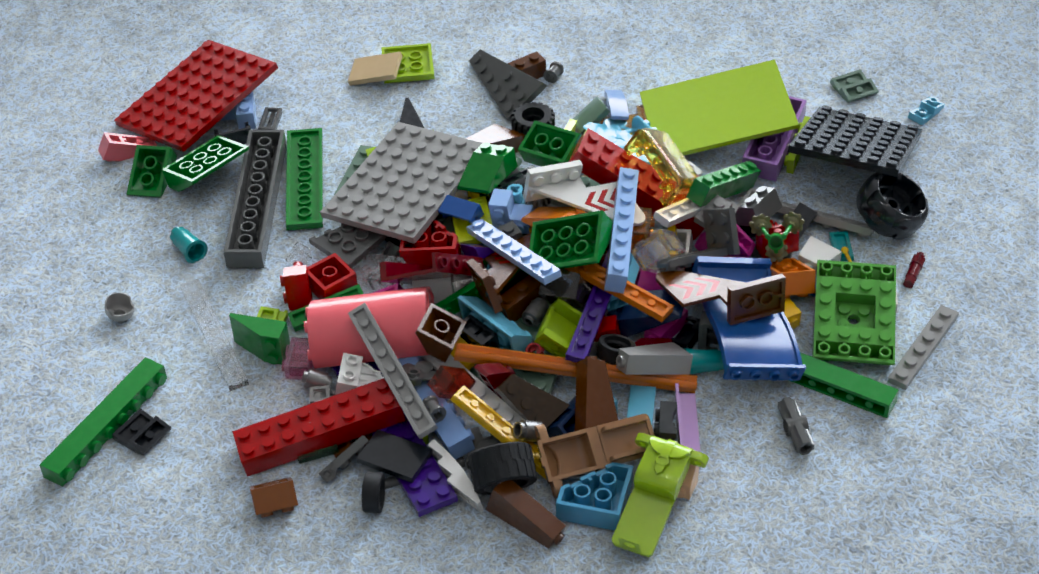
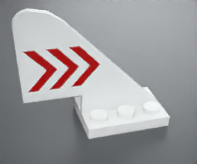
[523,160,646,226]

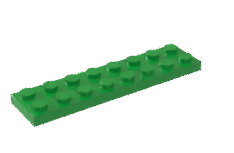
[286,128,323,230]

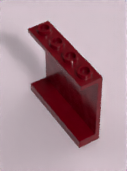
[379,252,484,285]

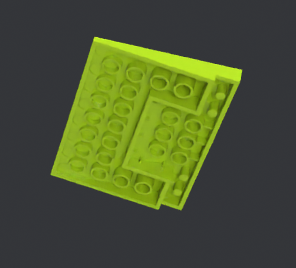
[640,59,799,161]

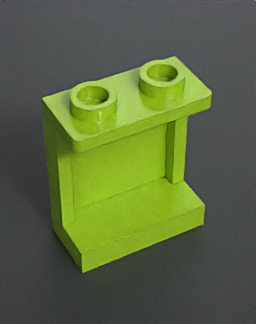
[534,299,582,357]

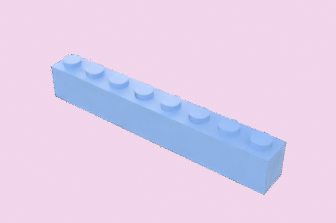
[604,167,639,294]

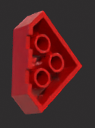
[399,220,461,266]

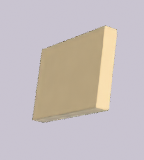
[348,52,402,86]

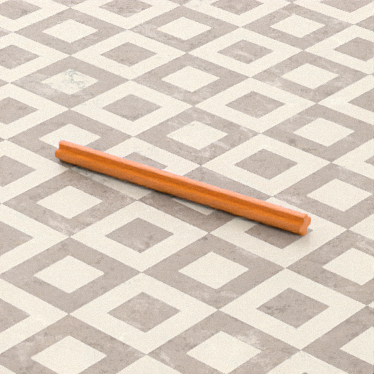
[454,342,697,393]

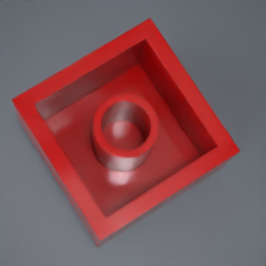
[307,253,358,300]

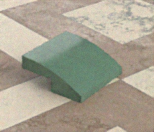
[830,69,879,103]
[573,96,610,134]

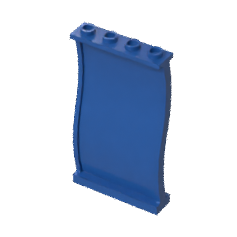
[692,256,806,381]

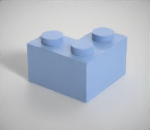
[221,92,256,129]
[488,189,534,234]

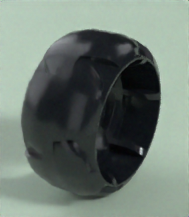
[856,172,929,239]

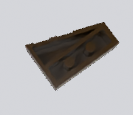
[494,374,570,428]

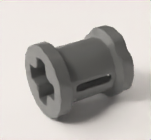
[544,61,564,83]
[423,395,446,423]

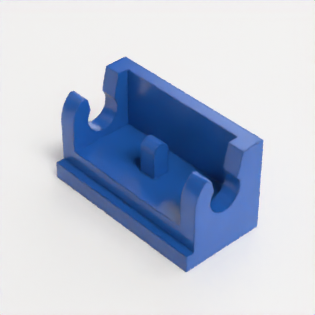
[438,195,484,223]

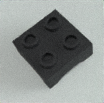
[654,401,677,440]

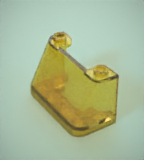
[623,128,698,207]

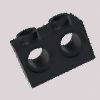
[460,314,500,348]

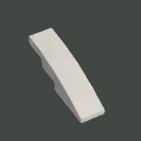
[428,439,484,513]

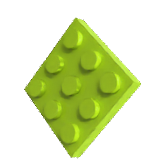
[381,43,435,84]

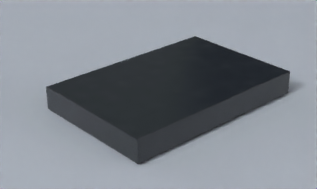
[357,429,433,483]

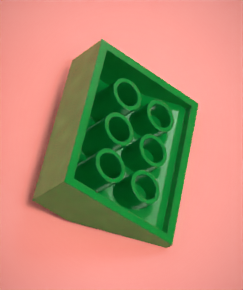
[162,135,250,192]
[527,210,613,274]

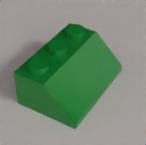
[518,121,582,167]

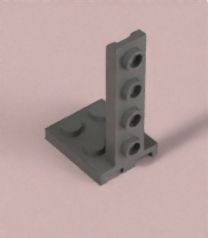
[657,208,740,271]

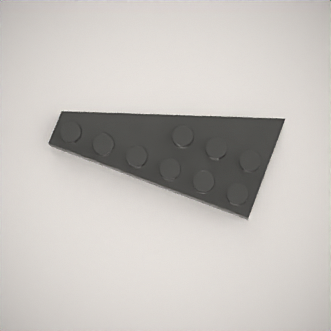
[469,49,547,122]
[309,223,389,268]

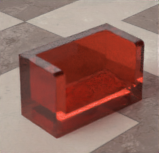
[427,366,476,399]

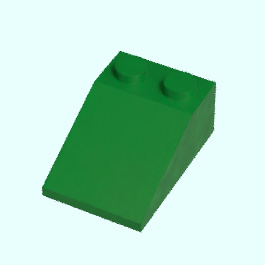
[457,143,518,194]
[126,145,177,198]
[229,313,291,365]

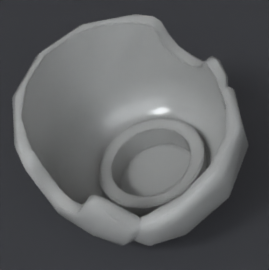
[104,293,134,322]

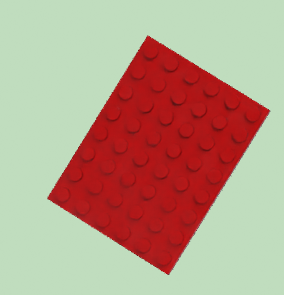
[114,40,278,152]

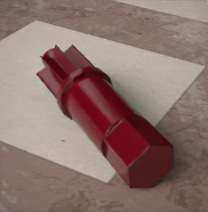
[903,252,925,288]

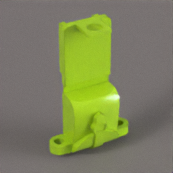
[612,433,709,557]

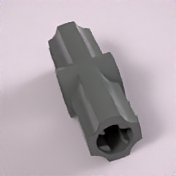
[778,397,815,455]

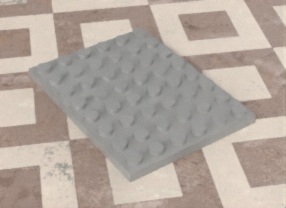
[320,122,483,244]

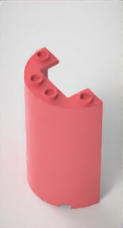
[304,286,434,369]

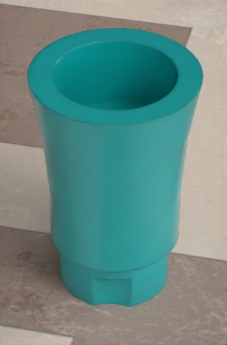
[170,227,208,263]
[684,348,724,375]

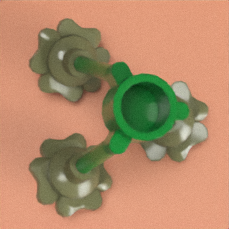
[749,211,805,262]

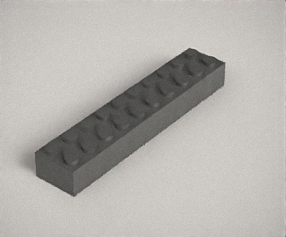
[224,130,287,268]

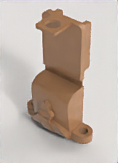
[534,414,655,499]

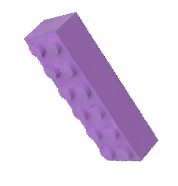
[742,96,807,182]

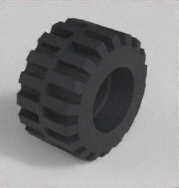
[511,102,555,138]

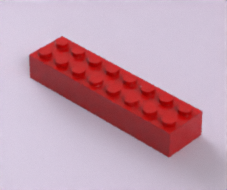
[569,128,705,240]
[232,378,405,476]

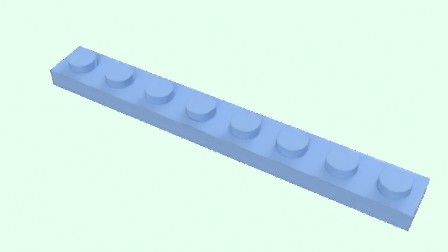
[466,219,562,285]

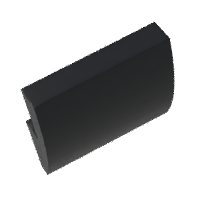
[112,408,172,455]

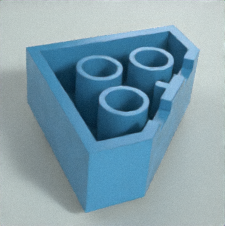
[556,462,634,531]

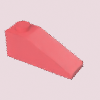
[98,133,157,162]

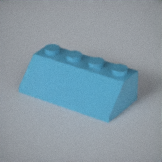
[457,295,533,352]

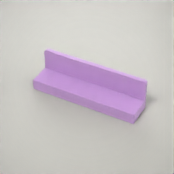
[675,383,700,452]

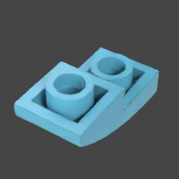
[908,97,945,125]

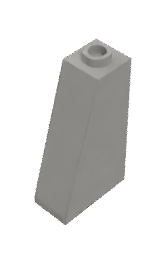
[616,342,693,375]

